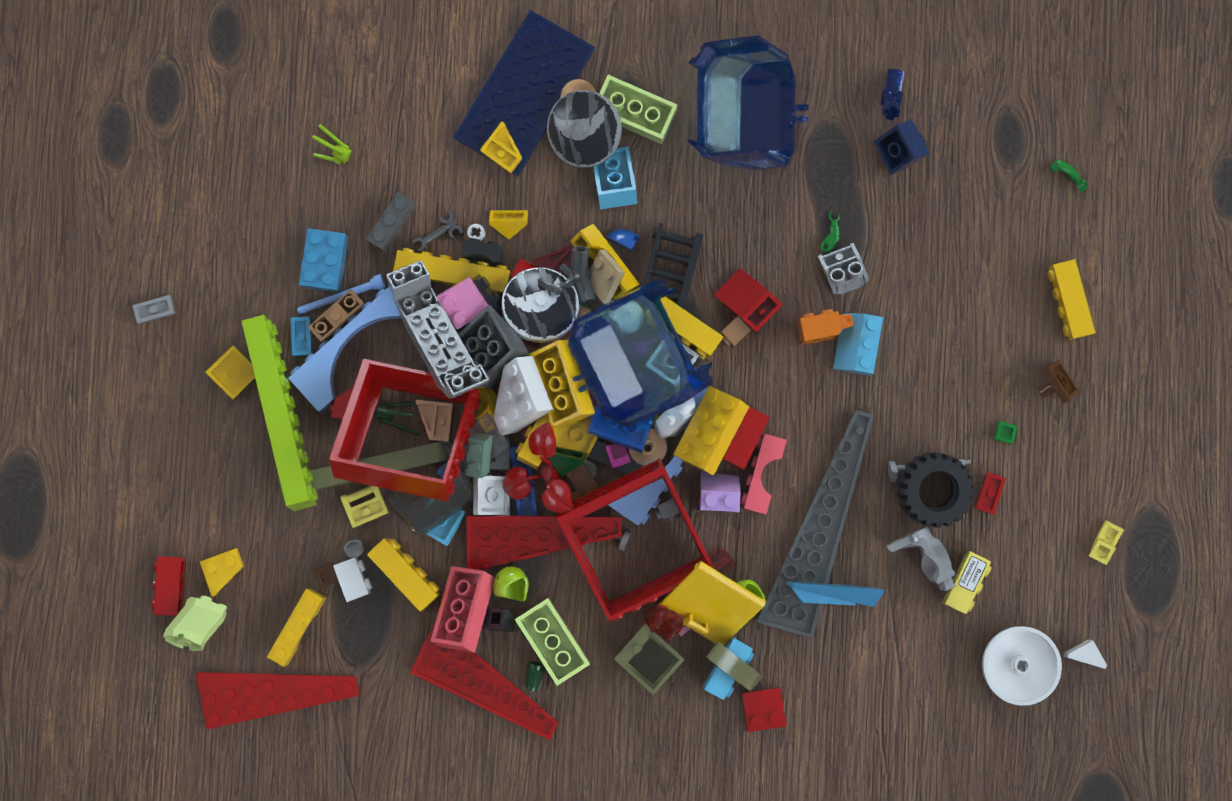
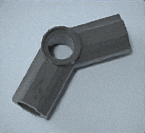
[566,246,596,305]

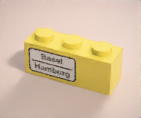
[942,551,991,614]

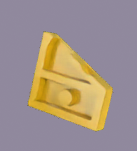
[480,121,522,174]
[200,548,244,597]

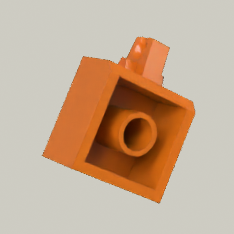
[796,309,853,345]

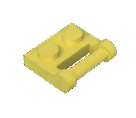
[340,486,389,528]

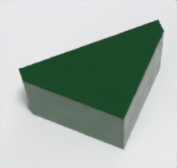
[548,446,588,477]

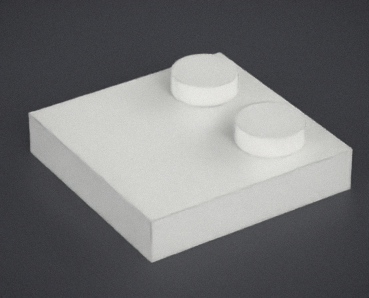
[473,476,510,515]

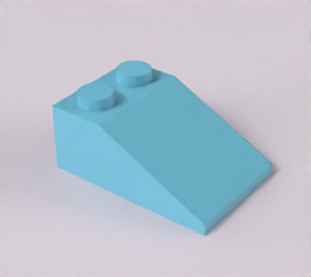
[593,146,638,210]

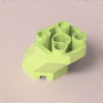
[163,596,227,651]

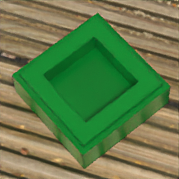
[993,421,1018,445]

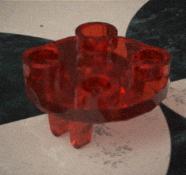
[645,605,684,641]

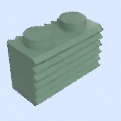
[464,433,493,478]

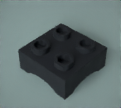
[460,238,504,267]

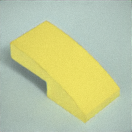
[1089,520,1124,565]

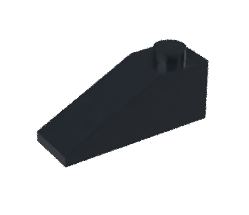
[481,608,517,632]

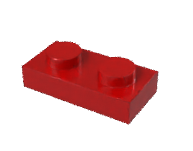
[974,472,1006,515]

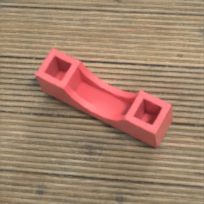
[741,434,787,515]

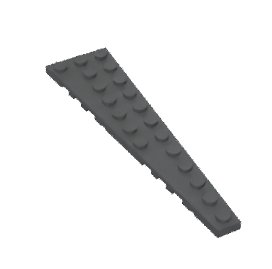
[756,410,874,638]

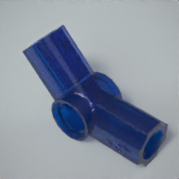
[880,69,904,120]

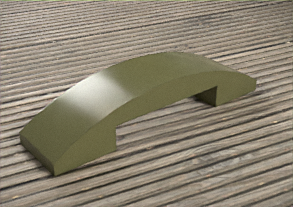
[706,641,763,691]

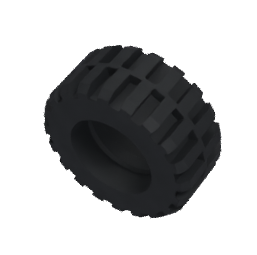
[896,452,975,528]

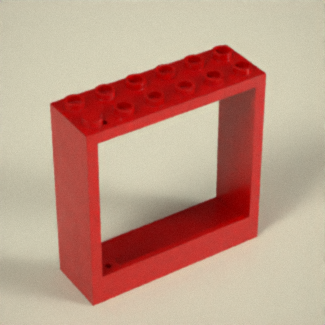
[329,359,480,502]
[556,458,714,621]

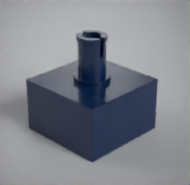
[873,120,929,175]

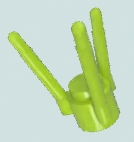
[312,124,352,165]

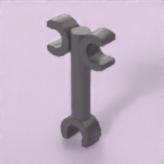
[412,210,464,253]

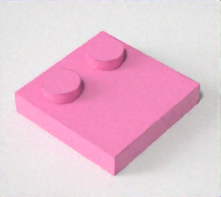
[436,277,488,329]

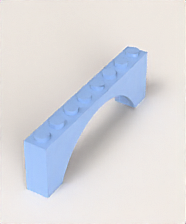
[288,287,402,413]
[608,373,708,526]

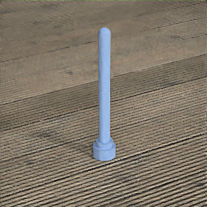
[297,274,386,314]

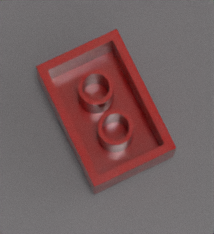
[721,407,770,471]

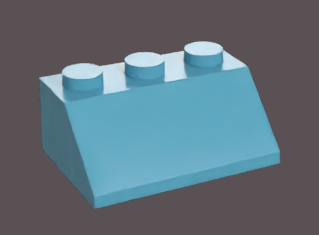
[833,313,883,376]
[703,637,754,700]

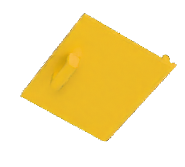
[657,561,766,645]

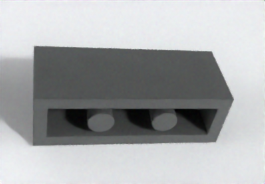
[366,192,416,253]

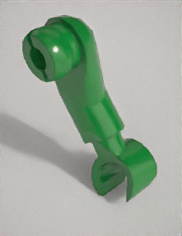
[1050,159,1088,193]
[820,211,841,253]

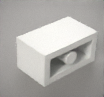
[333,557,372,602]

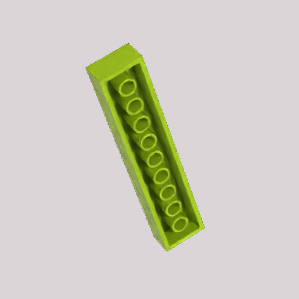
[242,315,318,511]

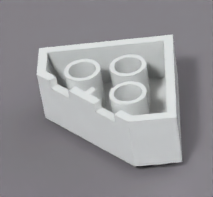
[493,356,553,435]

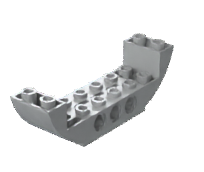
[386,260,489,399]

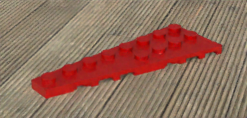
[467,515,622,570]
[196,672,360,729]

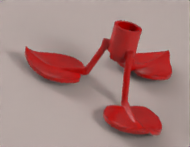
[503,422,574,513]

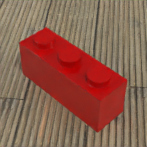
[151,556,185,616]

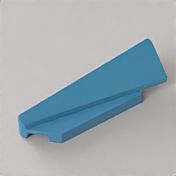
[786,581,884,607]

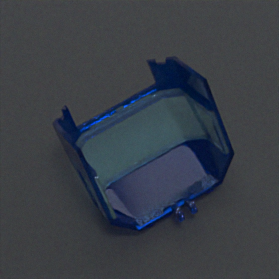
[687,35,809,170]
[568,278,712,427]

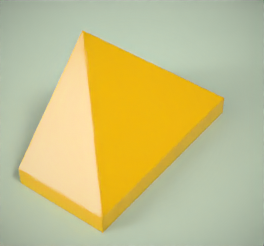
[489,210,528,240]

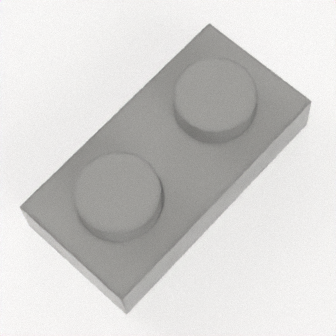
[132,295,176,324]

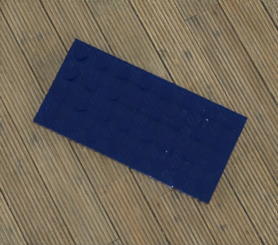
[453,10,595,177]

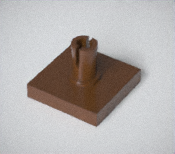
[1038,360,1080,404]

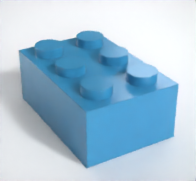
[299,228,349,293]

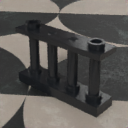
[637,223,704,309]

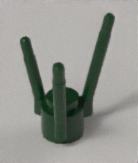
[376,402,419,435]

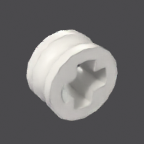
[467,224,485,241]

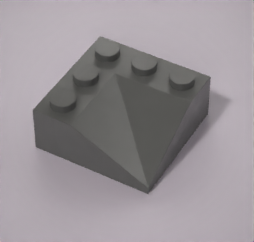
[458,305,529,388]

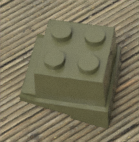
[614,624,685,695]

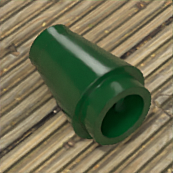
[526,661,545,692]

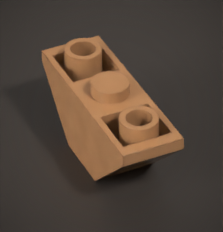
[308,289,364,342]

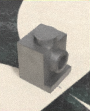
[655,499,679,522]

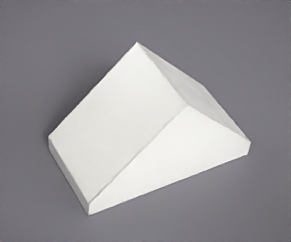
[1063,640,1107,669]

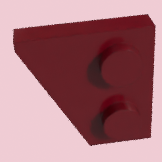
[532,245,573,277]

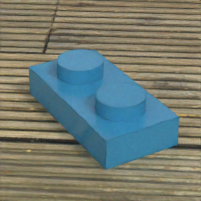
[291,316,312,356]

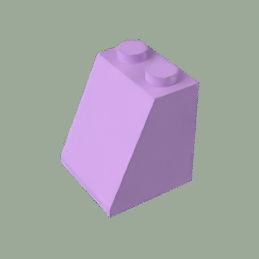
[698,472,741,513]

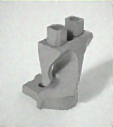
[886,526,955,591]

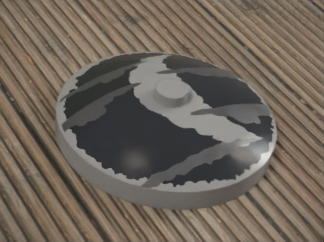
[547,90,622,167]

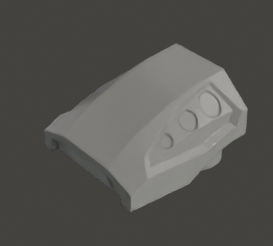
[818,243,868,294]

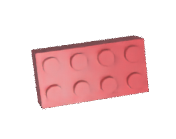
[431,566,495,653]

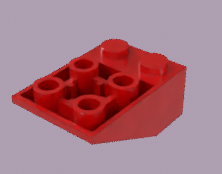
[714,268,783,335]

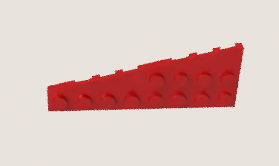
[410,621,559,740]

